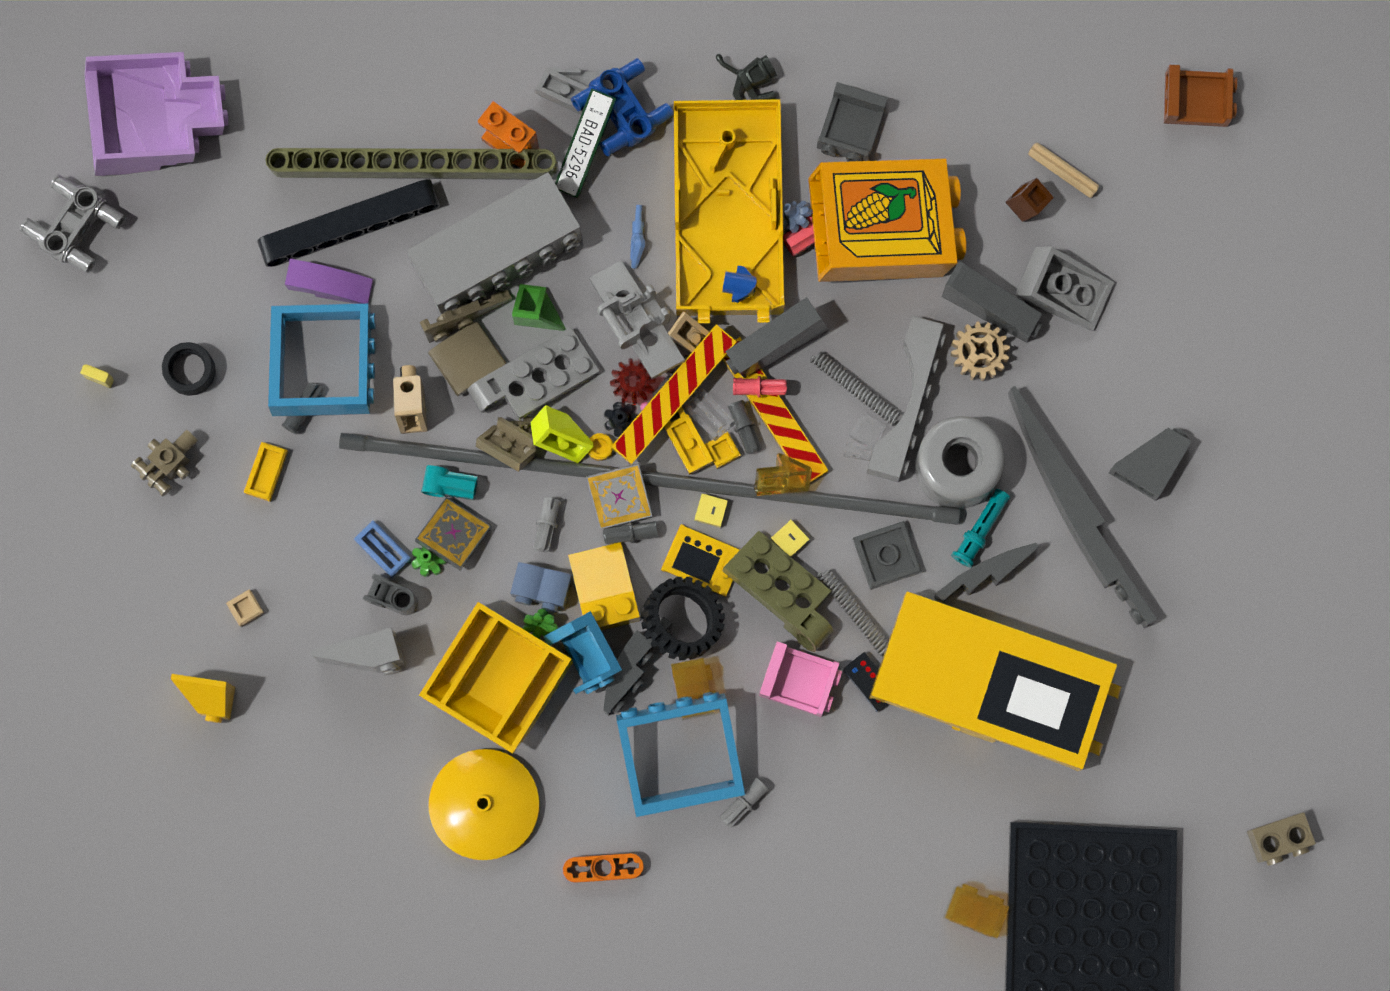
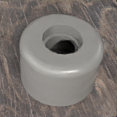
[915,416,1005,509]

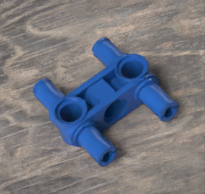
[571,58,674,156]

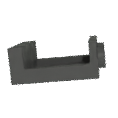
[817,82,888,161]

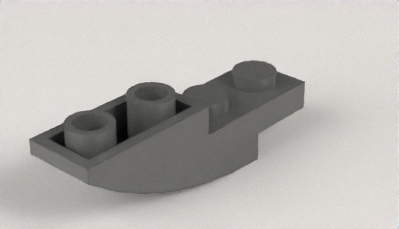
[603,616,672,716]

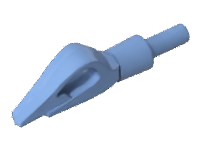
[630,205,645,269]

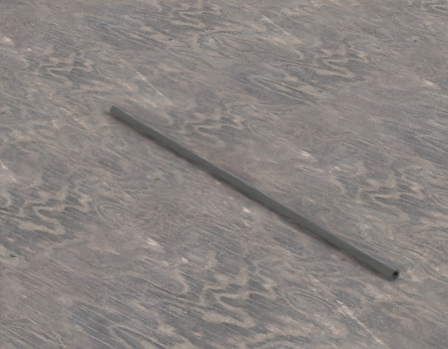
[339,433,960,525]

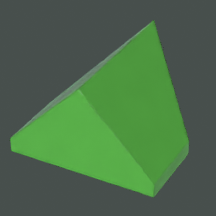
[512,284,566,331]

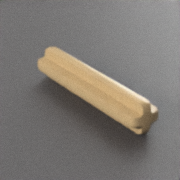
[1028,143,1099,198]

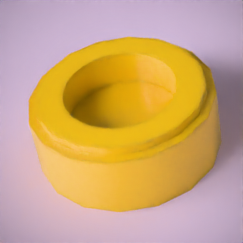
[588,433,613,461]

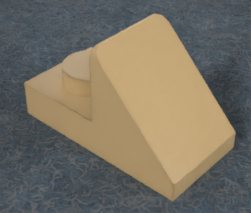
[668,312,709,353]

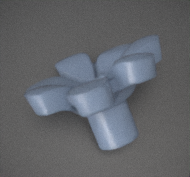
[783,201,812,233]

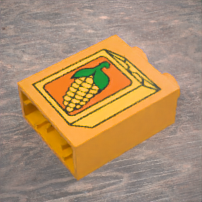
[808,159,966,282]

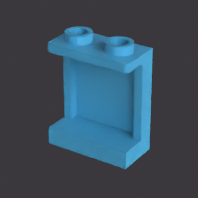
[544,611,622,694]

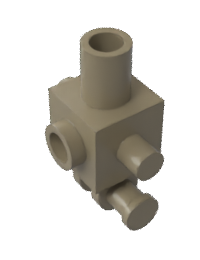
[131,429,198,497]

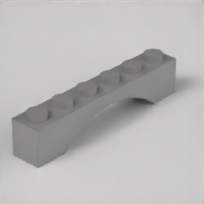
[867,316,946,482]

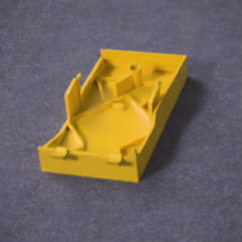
[674,99,785,324]

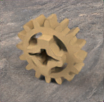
[951,321,1010,381]

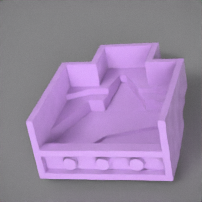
[84,52,228,176]

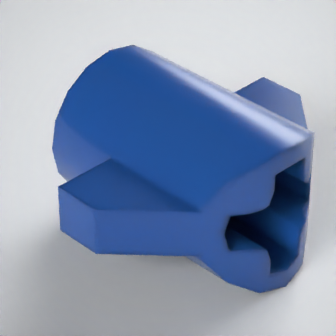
[722,266,757,303]

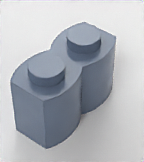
[510,562,573,612]

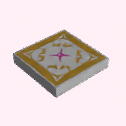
[586,463,653,529]

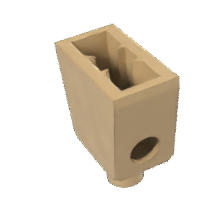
[393,365,427,434]

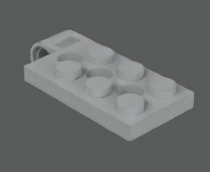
[467,327,599,420]

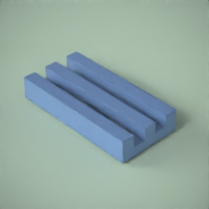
[354,520,412,578]

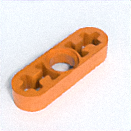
[563,853,644,883]

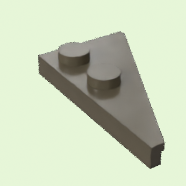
[420,290,512,343]

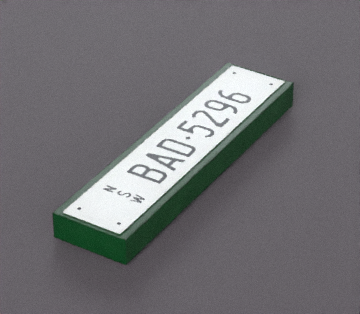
[555,88,617,198]

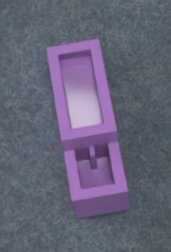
[285,259,373,304]

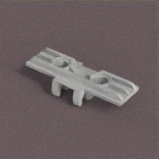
[589,260,685,379]

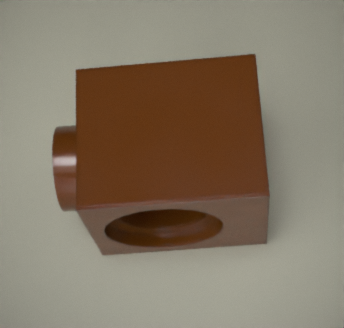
[1005,178,1054,222]

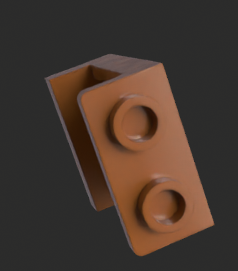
[1164,65,1237,127]

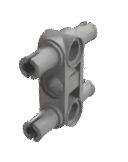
[20,174,126,273]

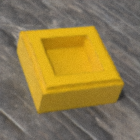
[705,432,741,469]

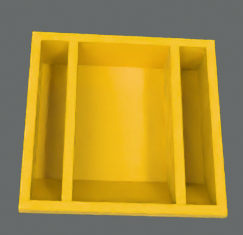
[419,602,573,754]

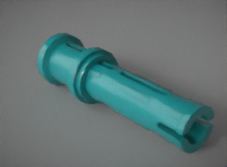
[951,489,1010,568]

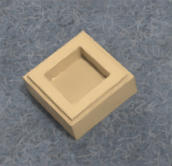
[226,589,264,627]

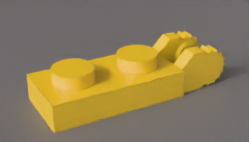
[664,406,713,475]

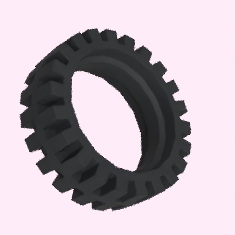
[641,576,725,661]

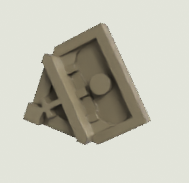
[476,417,536,472]

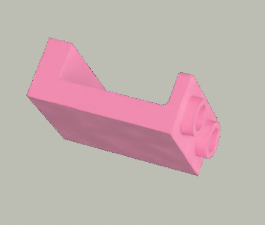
[759,641,842,717]

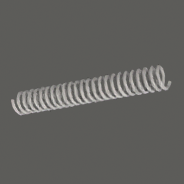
[810,351,900,426]
[817,569,888,659]

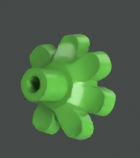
[412,547,446,577]
[523,609,558,639]

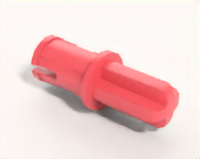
[733,376,787,398]

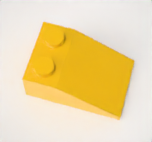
[568,542,640,631]

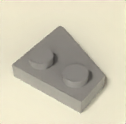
[535,68,605,115]

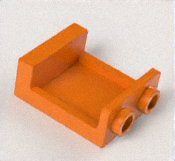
[478,101,540,169]

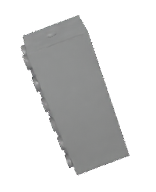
[406,172,583,315]

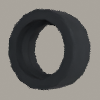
[162,342,216,396]

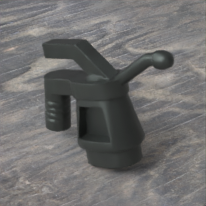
[716,54,777,100]

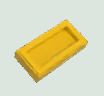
[244,442,288,502]

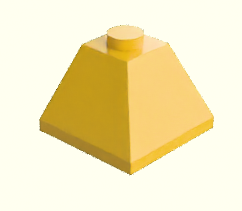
[171,674,236,723]

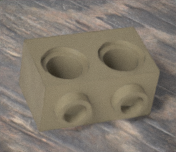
[1247,812,1316,866]

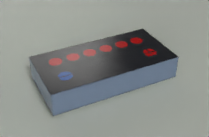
[843,652,887,712]

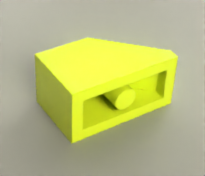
[530,405,594,463]

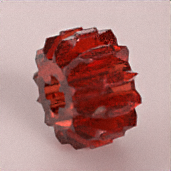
[610,358,656,405]

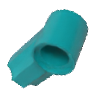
[421,465,478,500]

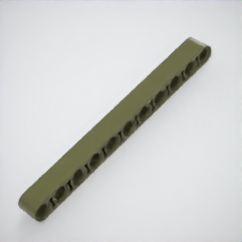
[265,148,558,179]

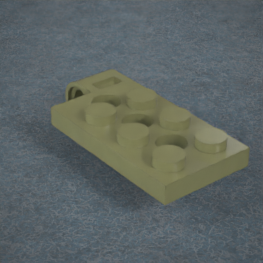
[723,531,833,652]

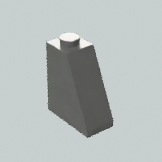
[1109,427,1192,500]

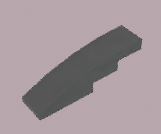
[933,543,1039,603]

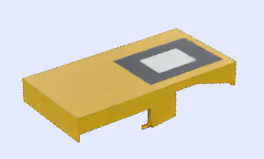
[869,591,1122,771]

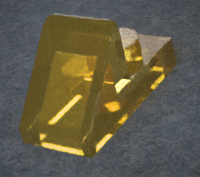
[754,453,812,496]

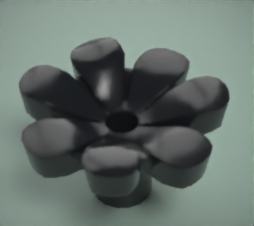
[604,402,638,437]

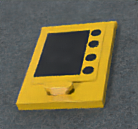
[661,524,740,597]

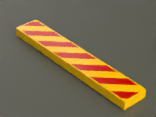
[611,324,737,464]
[722,337,829,486]

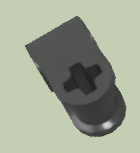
[363,574,418,615]

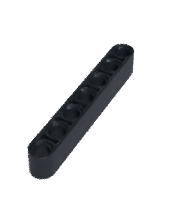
[257,179,440,267]

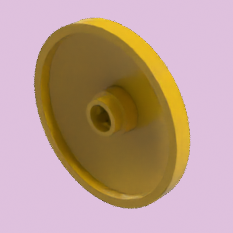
[429,749,540,861]

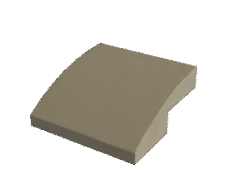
[428,321,505,397]

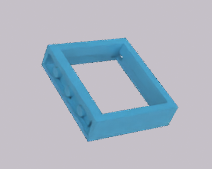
[268,304,376,416]
[616,692,745,817]

